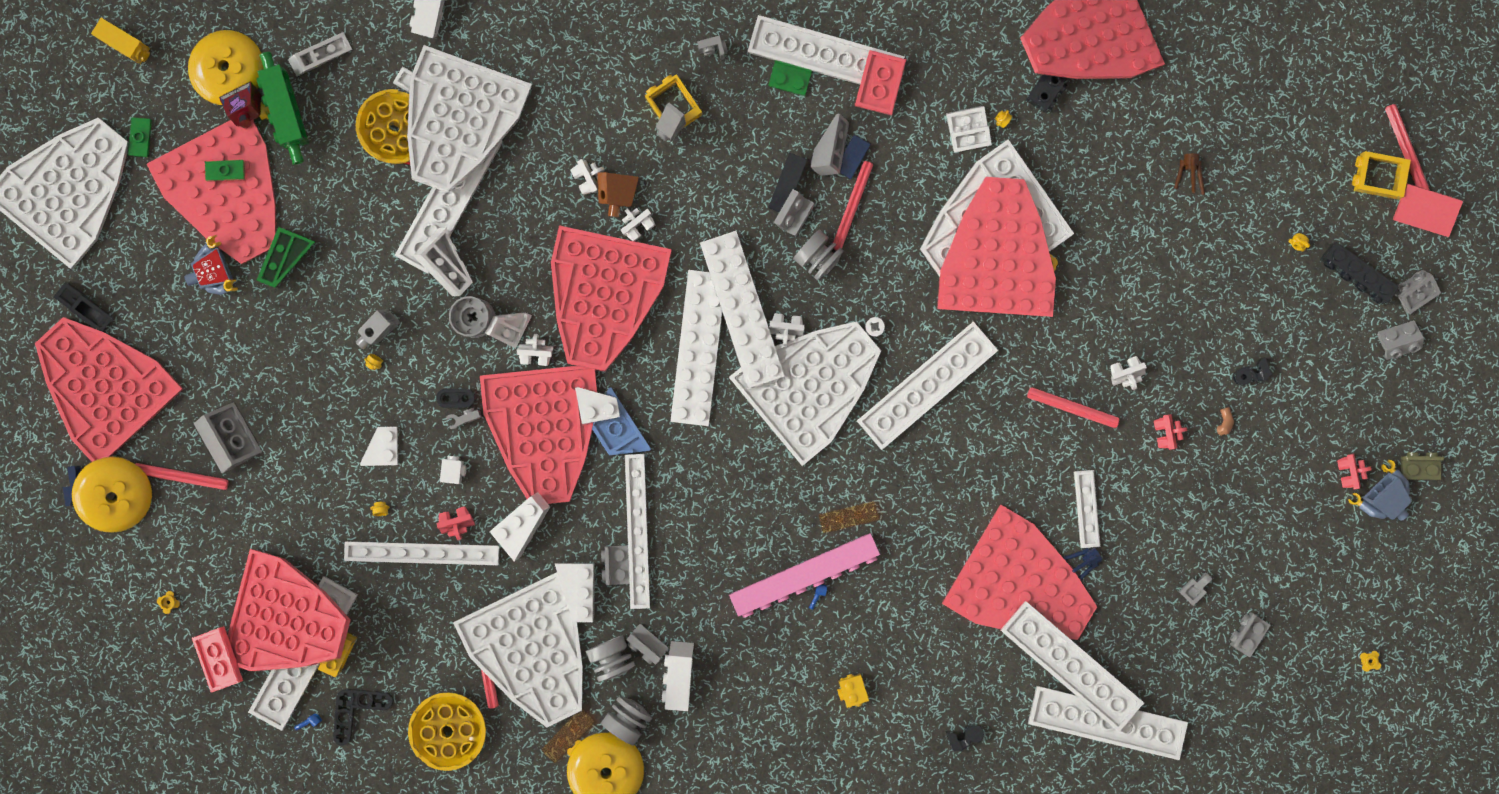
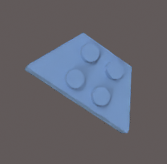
[588,388,651,455]

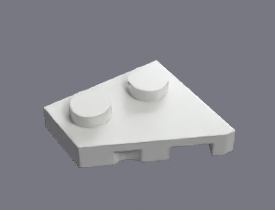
[485,312,532,348]
[575,387,620,424]
[360,427,398,466]

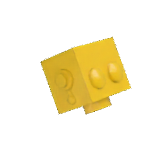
[837,674,869,708]

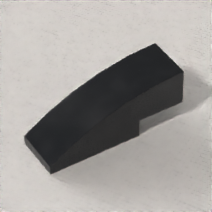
[768,152,807,212]
[53,281,113,331]

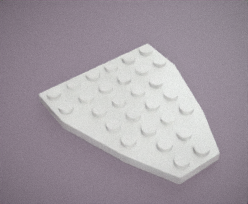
[407,45,532,193]
[0,118,129,269]
[920,140,1074,277]
[729,321,881,466]
[453,572,582,728]

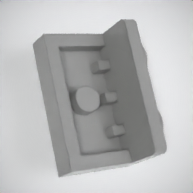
[1377,320,1424,360]
[626,624,668,665]

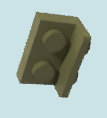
[1401,453,1444,480]

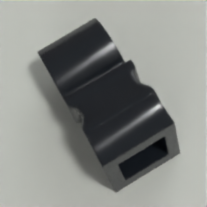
[1233,357,1272,386]
[945,724,984,752]

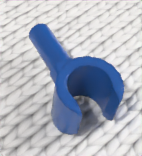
[809,584,827,610]
[294,713,322,730]

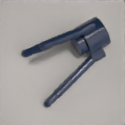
[1063,548,1102,581]

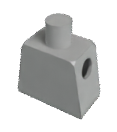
[356,309,400,350]

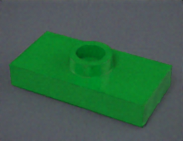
[128,117,152,158]
[205,160,245,182]

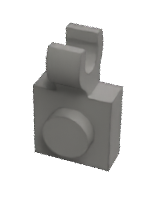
[446,408,482,429]
[1178,573,1212,606]

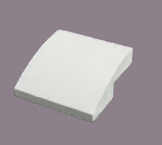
[946,106,992,153]

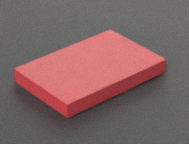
[855,50,906,116]
[1393,183,1463,237]
[192,626,243,692]

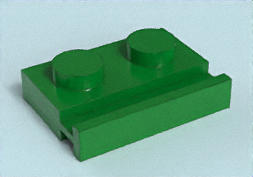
[768,60,812,97]

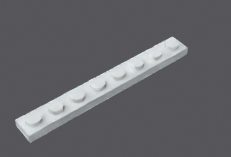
[625,454,650,609]
[344,541,499,565]

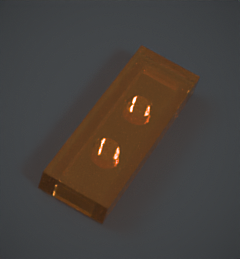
[818,501,879,533]
[541,709,595,763]

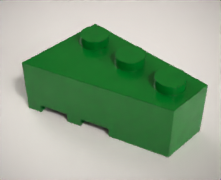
[257,227,316,288]

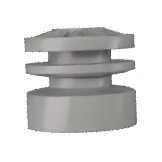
[793,229,844,280]
[449,296,495,338]
[586,635,635,682]
[601,695,652,746]

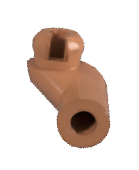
[1217,407,1234,436]

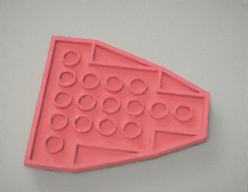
[1020,0,1165,79]
[147,120,276,265]
[937,177,1056,317]
[551,226,672,372]
[35,317,183,462]
[480,366,598,504]
[942,505,1097,640]
[227,549,350,671]

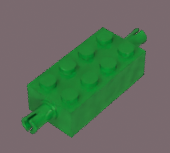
[256,52,309,165]

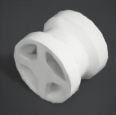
[865,317,885,337]

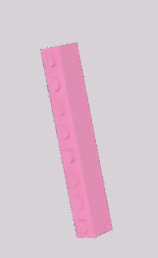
[729,533,880,618]

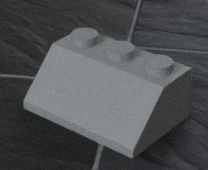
[193,402,262,473]

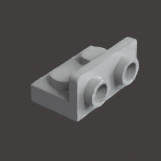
[697,35,727,60]
[774,189,815,236]
[1394,270,1441,314]
[601,545,630,585]
[1230,612,1270,657]

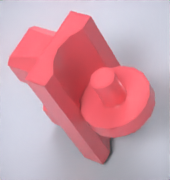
[1154,414,1187,450]
[1337,453,1372,489]
[436,507,475,540]

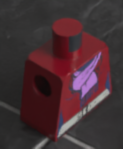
[219,81,261,128]

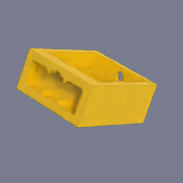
[91,18,150,65]
[645,74,703,129]
[1352,151,1411,200]
[318,633,357,678]

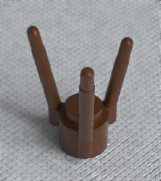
[1174,153,1205,195]

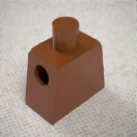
[597,172,639,217]

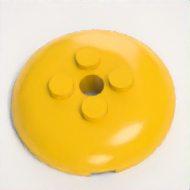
[188,30,264,105]
[356,89,410,164]
[72,457,152,532]
[408,692,486,771]
[567,732,644,794]

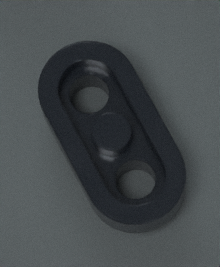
[436,389,475,408]

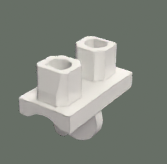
[570,159,605,195]
[621,208,655,242]
[769,313,804,346]
[517,334,554,366]
[1111,356,1147,390]

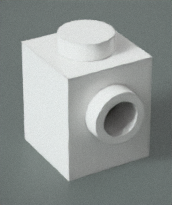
[440,456,466,484]

